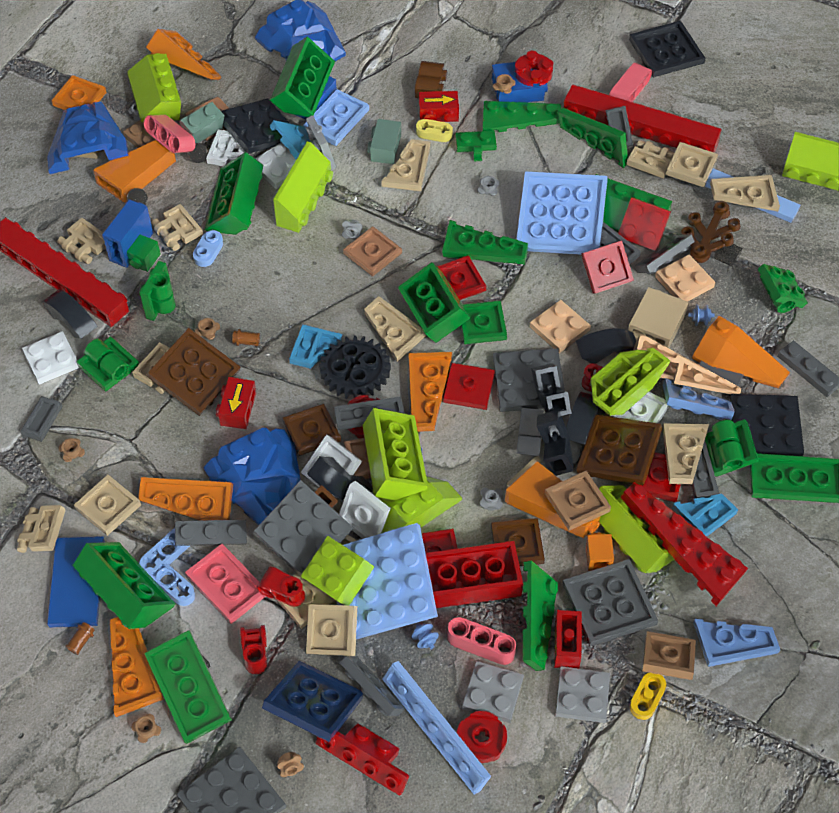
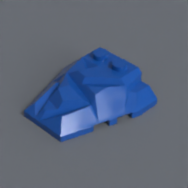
[255,0,346,62]
[47,101,128,174]
[203,428,301,525]

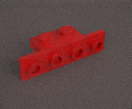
[316,723,409,796]

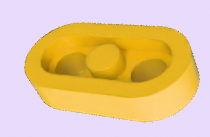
[630,673,666,720]

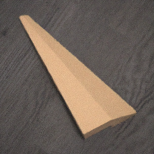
[633,334,741,394]

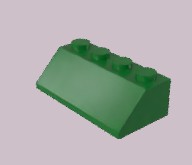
[270,36,335,117]
[204,152,264,235]
[596,174,672,233]
[73,542,176,629]

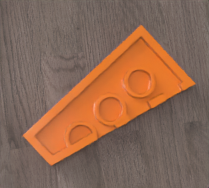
[409,352,452,432]
[138,477,233,521]
[110,617,164,717]

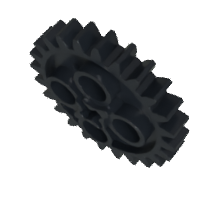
[319,335,391,399]

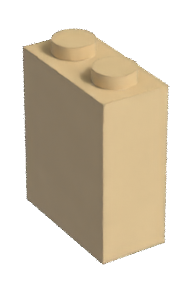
[628,287,689,348]

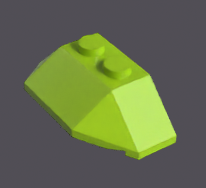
[591,348,670,416]
[379,476,462,533]

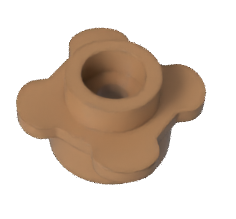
[493,74,515,94]
[195,318,220,340]
[59,438,85,462]
[131,714,161,743]
[277,752,304,777]

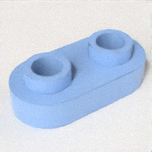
[193,230,223,267]

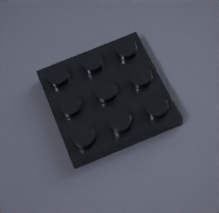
[629,20,706,78]
[221,98,290,154]
[730,394,804,457]

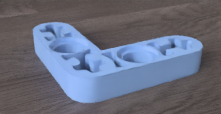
[139,528,195,606]

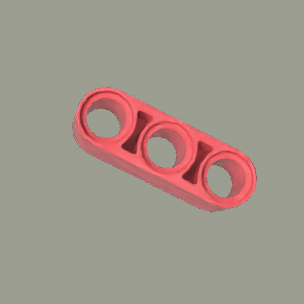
[609,62,652,102]
[144,115,195,153]
[448,617,516,665]

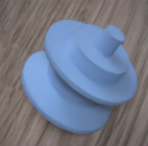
[688,304,715,326]
[411,623,439,649]

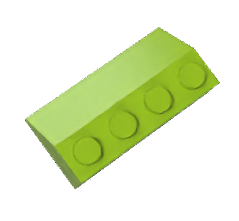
[127,53,181,122]
[782,132,839,191]
[273,141,333,233]
[363,408,428,500]
[599,485,674,573]

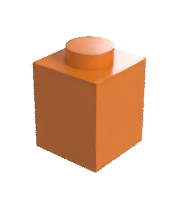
[586,532,614,571]

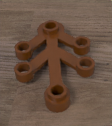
[681,201,741,263]

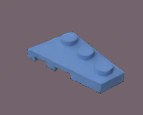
[662,378,734,420]
[693,619,780,667]

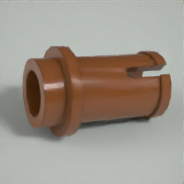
[232,329,260,347]
[65,622,95,655]

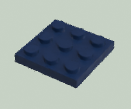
[262,661,364,742]

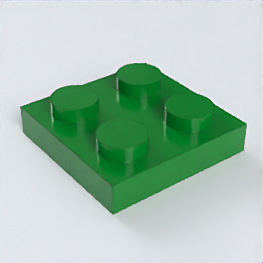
[461,301,507,344]

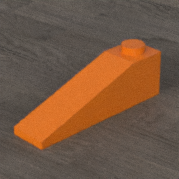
[146,29,221,80]
[692,316,790,388]

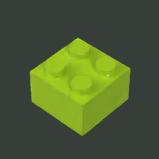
[301,536,374,606]

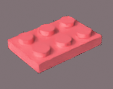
[185,544,266,624]

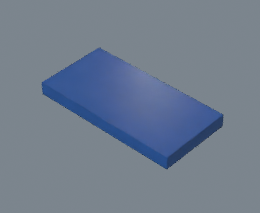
[47,536,105,628]

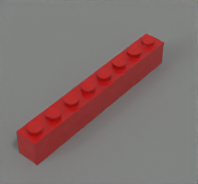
[563,84,722,153]
[0,217,129,328]

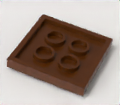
[147,328,241,416]
[577,415,662,485]

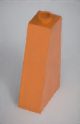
[93,140,176,203]
[505,461,600,538]

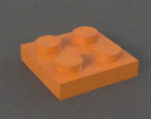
[51,75,107,110]

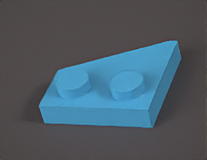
[270,120,310,159]
[289,324,342,369]
[672,494,738,536]

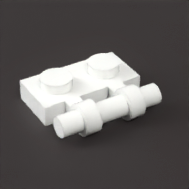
[206,129,245,166]

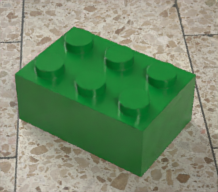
[398,262,470,343]

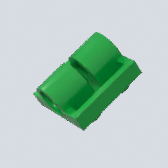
[139,261,176,321]
[758,264,808,313]
[76,336,139,392]
[705,419,759,477]

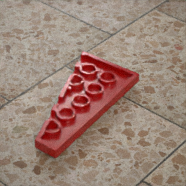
[620,482,748,607]

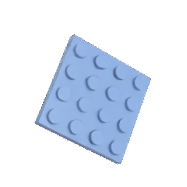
[517,172,608,255]
[337,523,438,639]

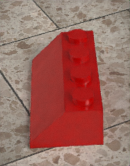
[426,541,523,608]

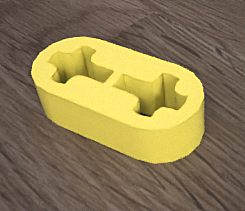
[416,119,453,142]

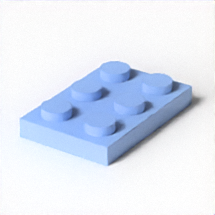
[303,89,369,146]

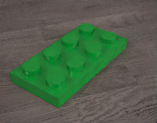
[750,454,839,503]
[144,630,232,744]

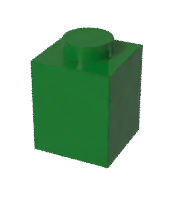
[127,234,161,272]

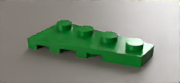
[483,101,562,132]
[558,108,628,168]
[442,220,528,265]
[523,561,558,671]

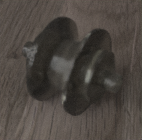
[188,143,209,163]
[127,188,148,205]

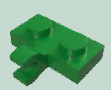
[455,131,497,162]

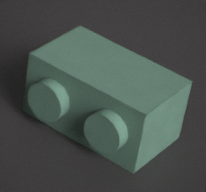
[180,102,224,145]
[367,119,401,164]

